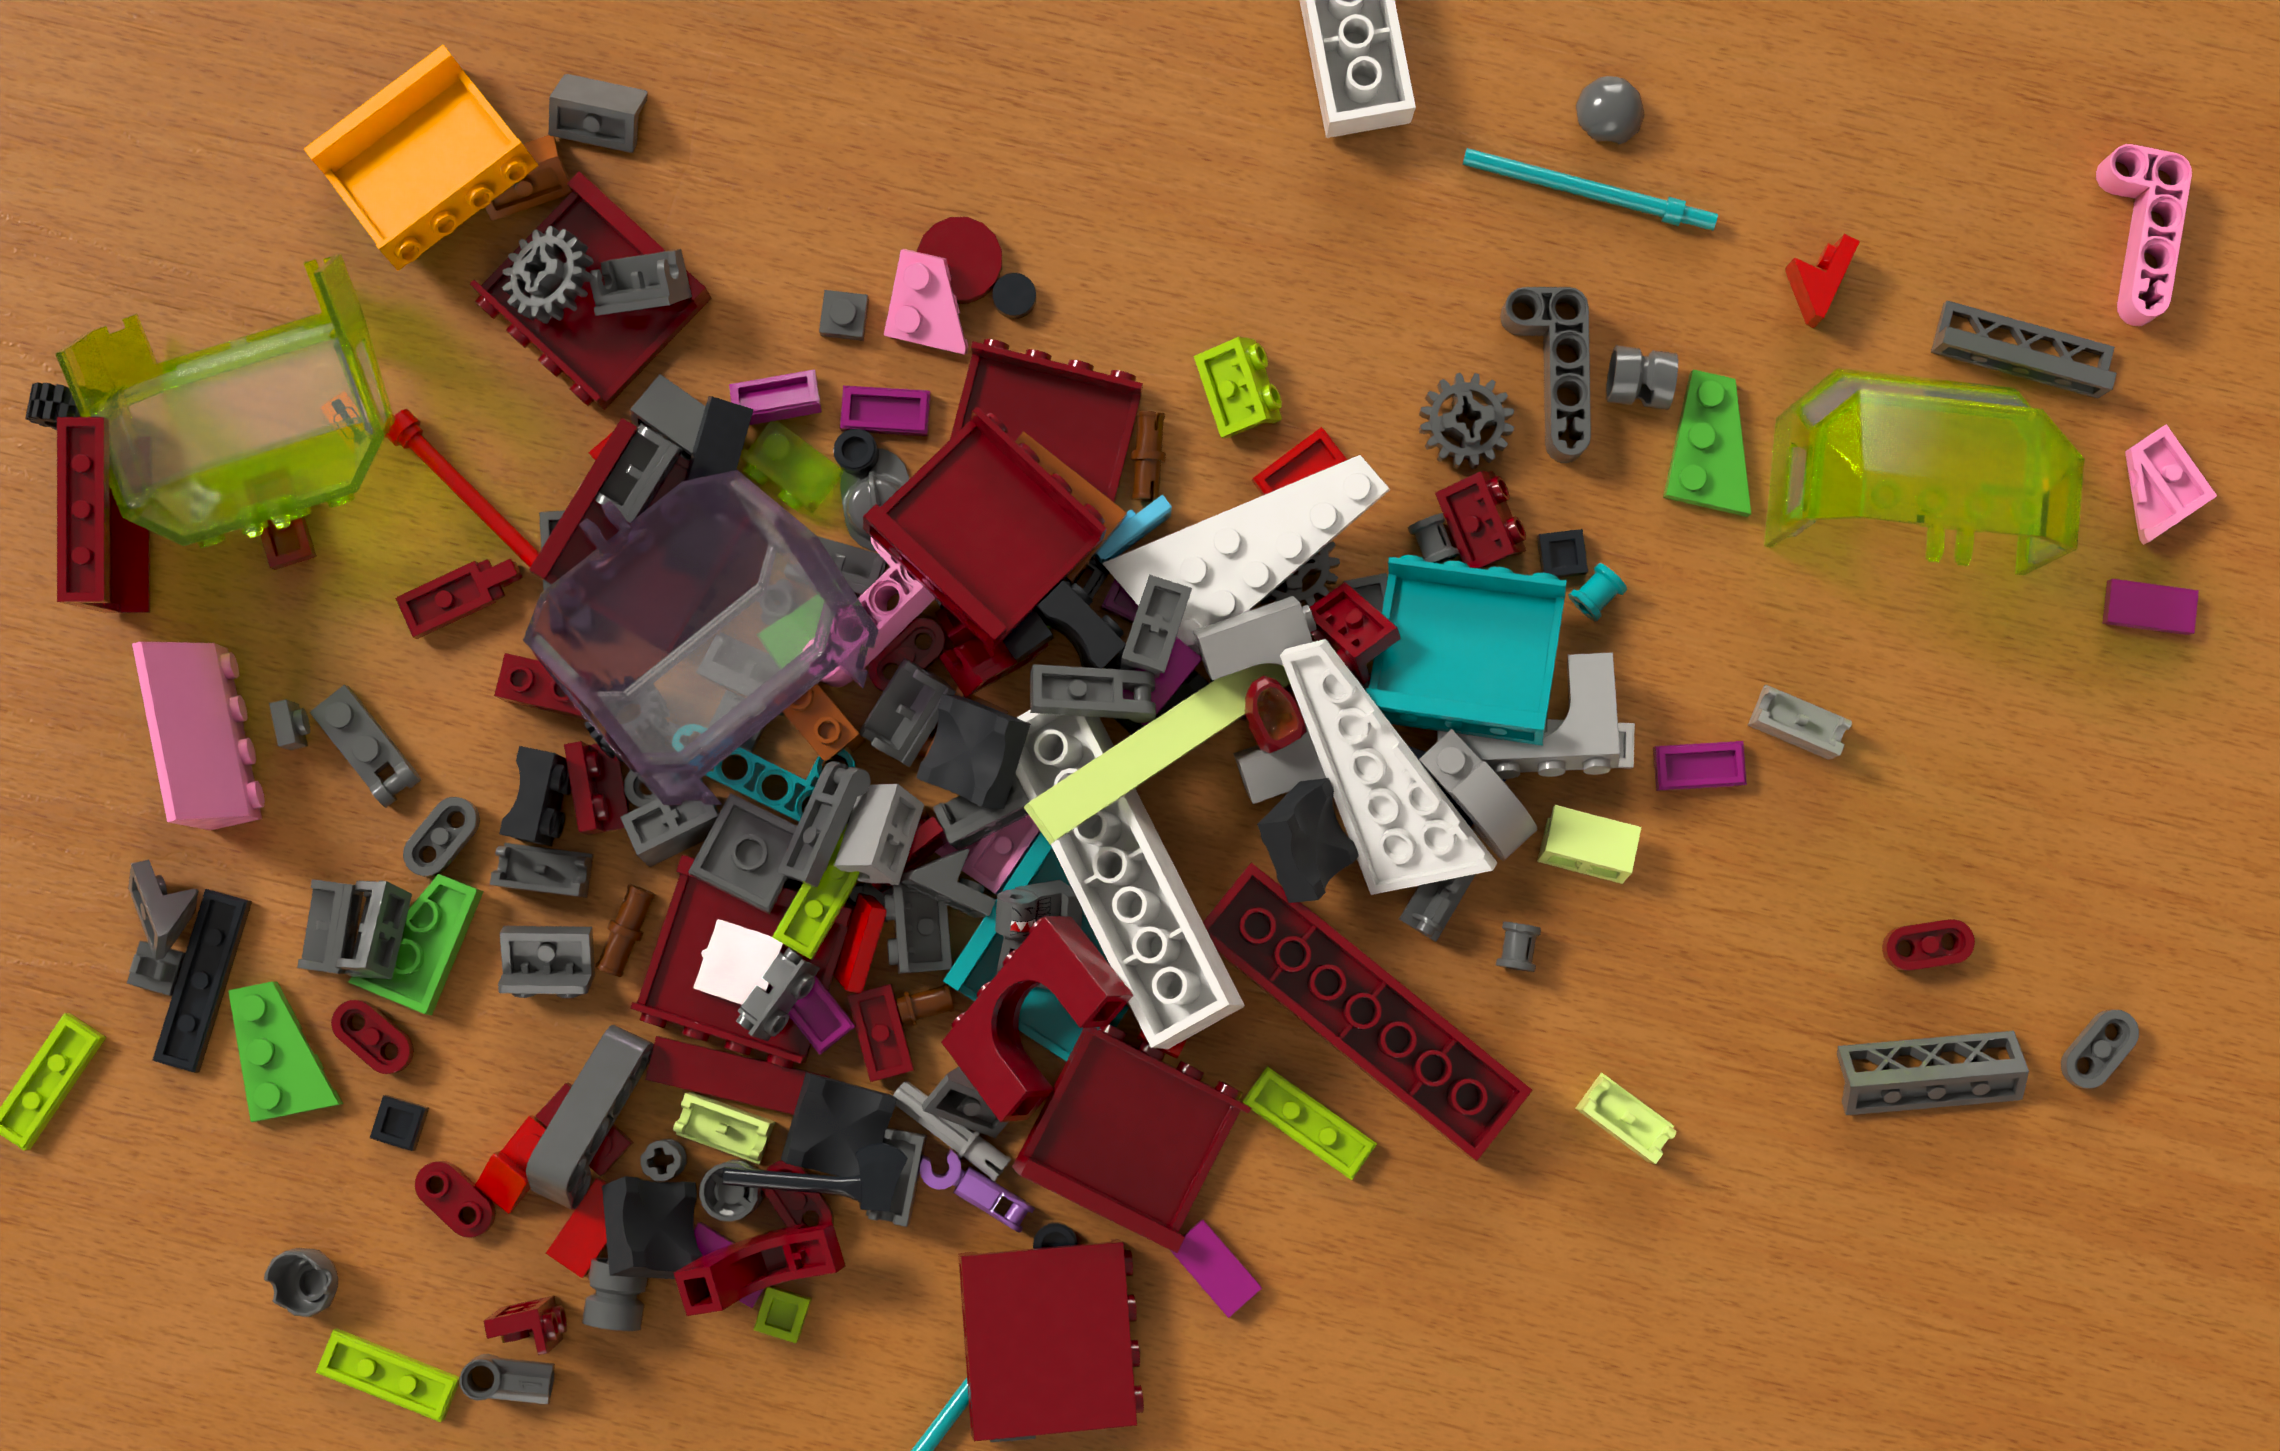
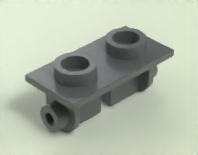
[1399,874,1476,942]
[736,947,820,1041]

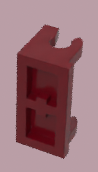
[939,637,1049,698]

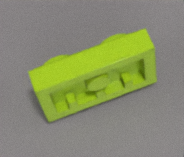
[1194,337,1282,438]

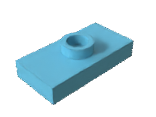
[1095,494,1172,565]

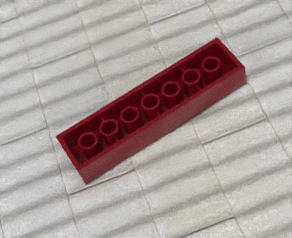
[1203,862,1533,1161]

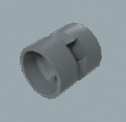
[1606,345,1678,410]
[699,1159,765,1222]
[582,1258,648,1331]

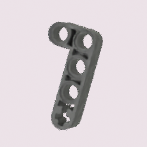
[1500,287,1591,463]
[526,1025,654,1210]

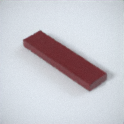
[645,1036,831,1115]

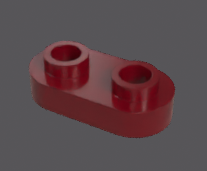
[868,618,946,692]
[1882,919,1975,971]
[331,1000,414,1074]
[763,1160,834,1227]
[415,1161,496,1238]

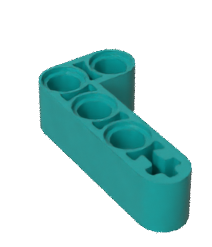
[674,727,855,822]

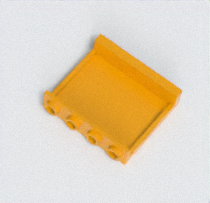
[304,45,539,271]

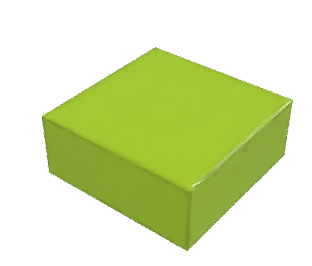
[754,1286,812,1343]

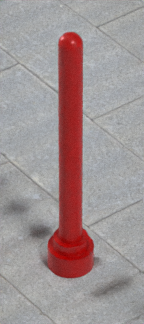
[382,409,539,568]

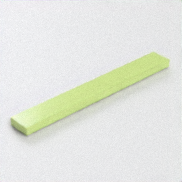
[1024,663,1291,845]

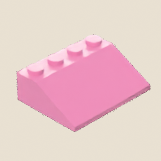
[132,642,265,831]

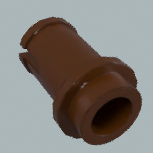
[896,984,955,1026]

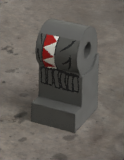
[995,880,1082,938]

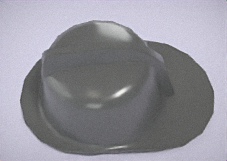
[840,448,909,551]

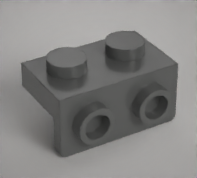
[884,883,952,974]
[498,926,595,998]

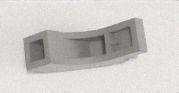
[1419,729,1537,861]

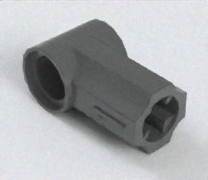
[459,1354,555,1404]

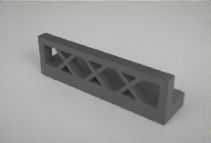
[1931,301,2117,399]
[1836,1031,2029,1115]

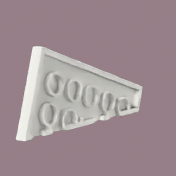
[1103,455,1390,655]
[1280,639,1497,895]

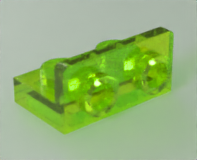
[740,420,844,514]

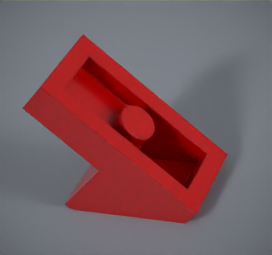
[1785,234,1860,328]
[475,1115,547,1214]

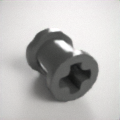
[1408,513,1460,564]
[1495,921,1541,972]
[640,1139,687,1181]

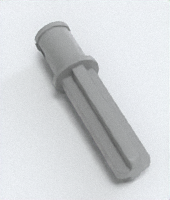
[893,1081,1011,1182]

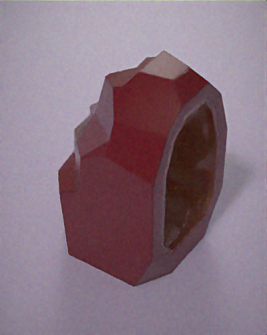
[1244,675,1307,753]

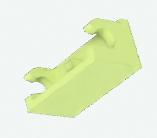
[1537,805,1642,884]
[1575,1073,1677,1164]
[673,1092,775,1164]

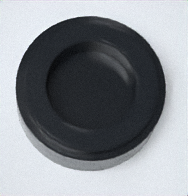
[993,273,1036,319]
[833,429,879,475]
[1033,1222,1078,1249]

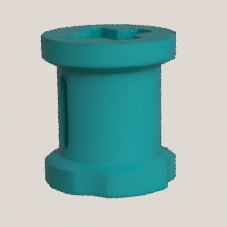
[1568,563,1627,622]

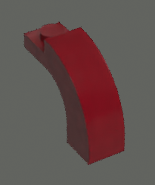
[674,1223,846,1316]

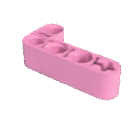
[2096,144,2192,326]
[803,537,935,687]

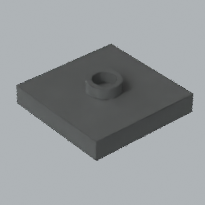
[688,793,797,914]

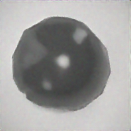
[1576,76,1644,144]
[264,1248,338,1317]

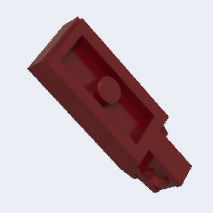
[395,559,523,639]

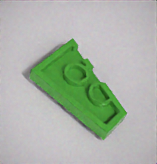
[1663,369,1751,517]
[348,874,484,1015]
[228,981,343,1122]

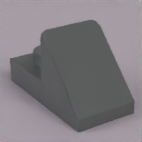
[899,849,996,918]
[128,860,199,960]
[922,1067,1008,1138]

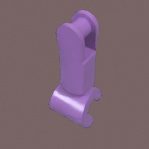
[920,1148,1035,1233]

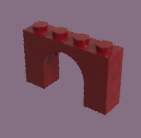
[941,916,1133,1122]

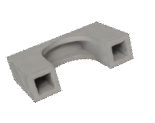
[1193,596,1326,804]
[1437,652,1620,779]

